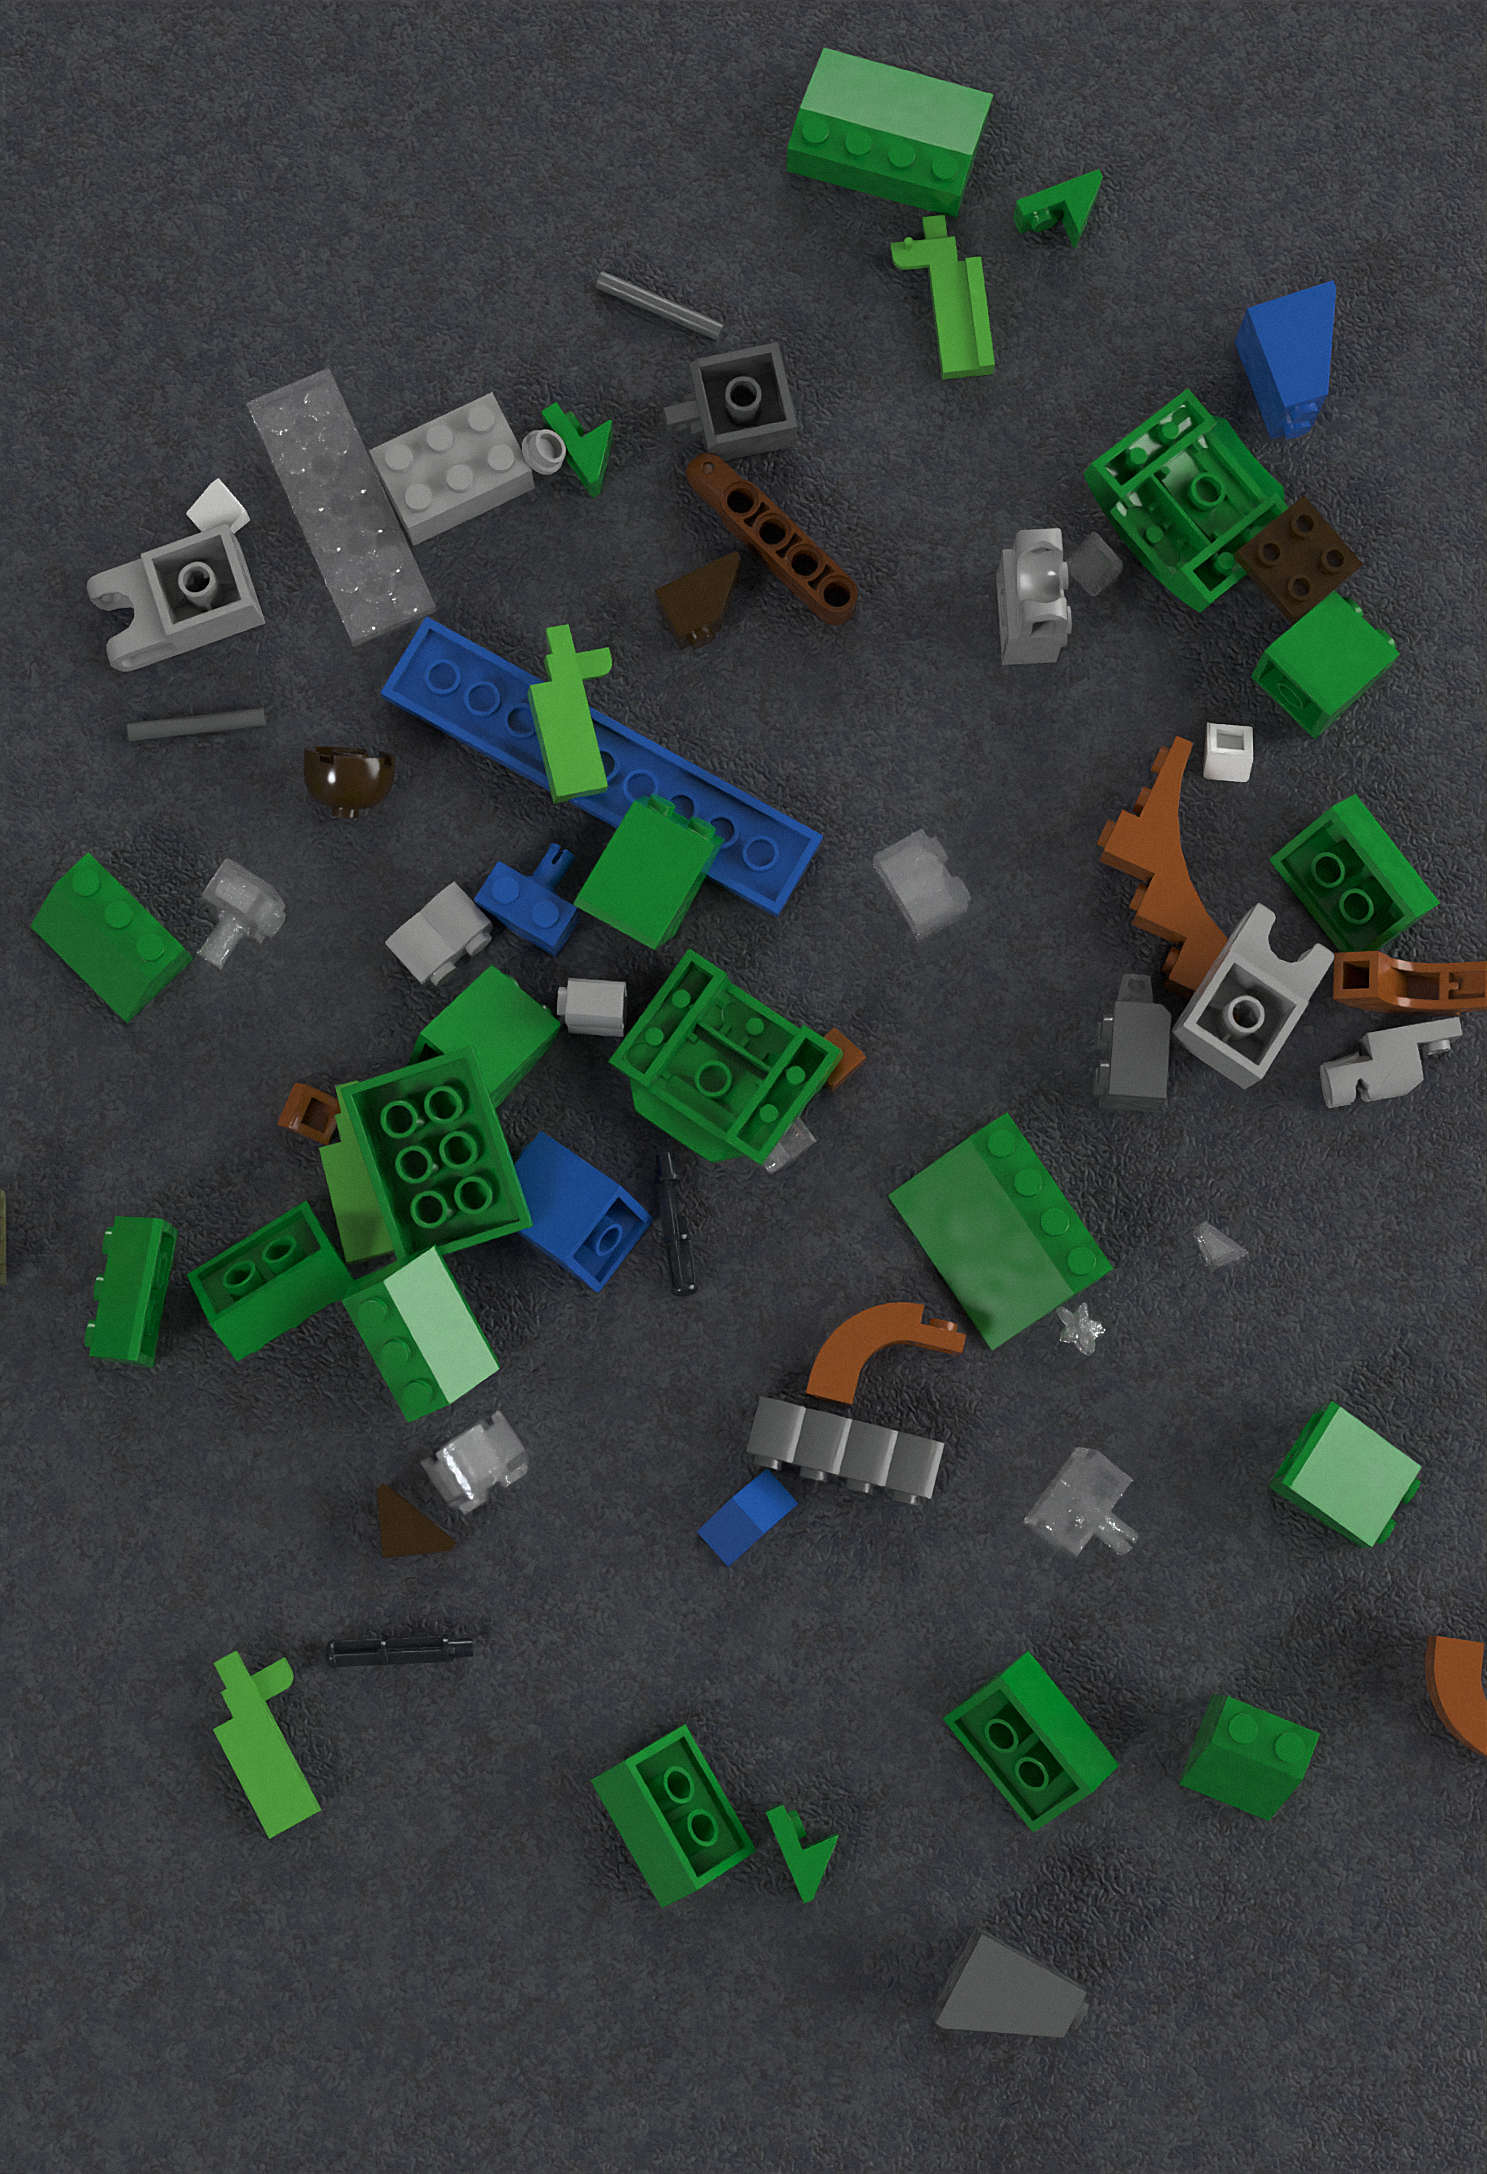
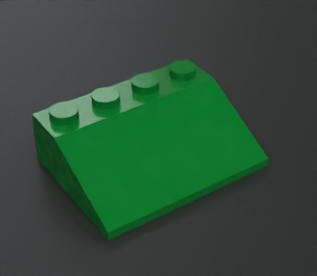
[786,48,994,218]
[340,1045,534,1261]
[888,1112,1114,1351]

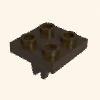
[1233,496,1364,625]

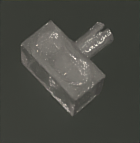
[873,828,971,943]
[197,857,286,970]
[1022,1447,1139,1556]

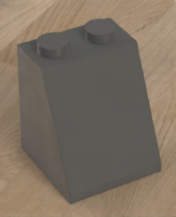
[930,1926,1089,2038]

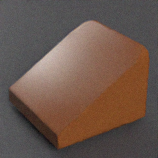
[823,1027,867,1092]
[277,1083,341,1145]

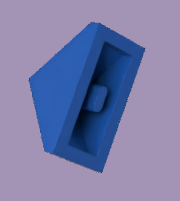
[697,1468,799,1567]

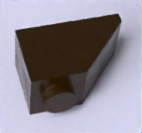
[655,551,740,651]

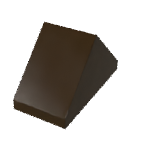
[377,1483,460,1559]

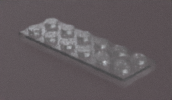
[246,368,437,647]

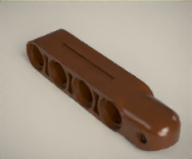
[685,453,858,626]

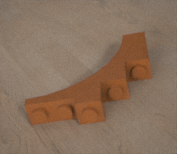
[1097,736,1240,1022]

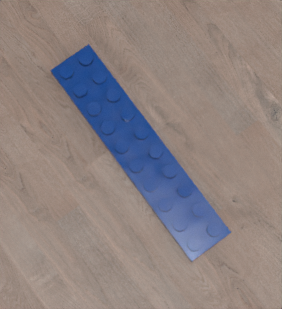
[380,616,823,918]

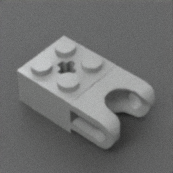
[86,523,265,672]
[996,528,1072,665]
[1170,902,1335,1089]

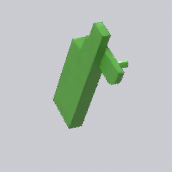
[890,215,995,379]
[527,624,612,804]
[319,1080,395,1265]
[213,1651,321,1839]

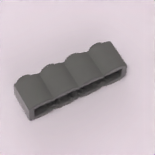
[746,1396,945,1507]

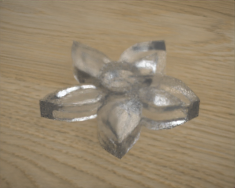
[1056,1302,1106,1356]

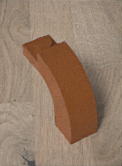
[1333,951,1487,1016]
[805,1302,966,1407]
[1425,1636,1487,1758]

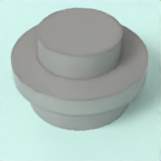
[522,429,566,475]

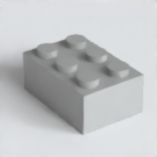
[369,392,535,546]

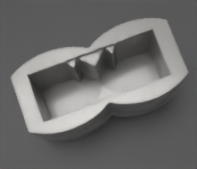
[385,881,494,988]
[557,978,628,1037]

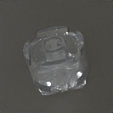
[420,1409,531,1515]

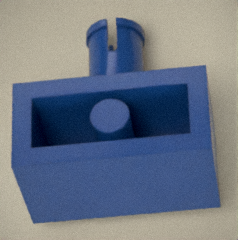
[474,842,580,958]

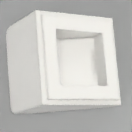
[186,478,250,534]
[1203,723,1253,782]

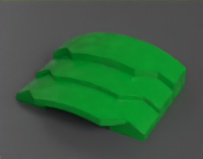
[1083,388,1289,613]
[608,949,843,1166]

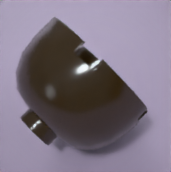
[303,746,396,818]

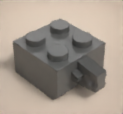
[663,342,798,464]
[1092,974,1171,1113]

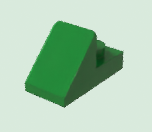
[1013,169,1103,248]
[541,402,614,499]
[765,1803,839,1904]

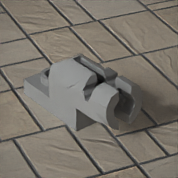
[1320,1017,1463,1108]

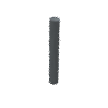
[596,271,725,341]
[127,708,266,741]

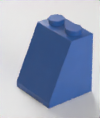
[1234,280,1336,439]
[514,1131,654,1293]

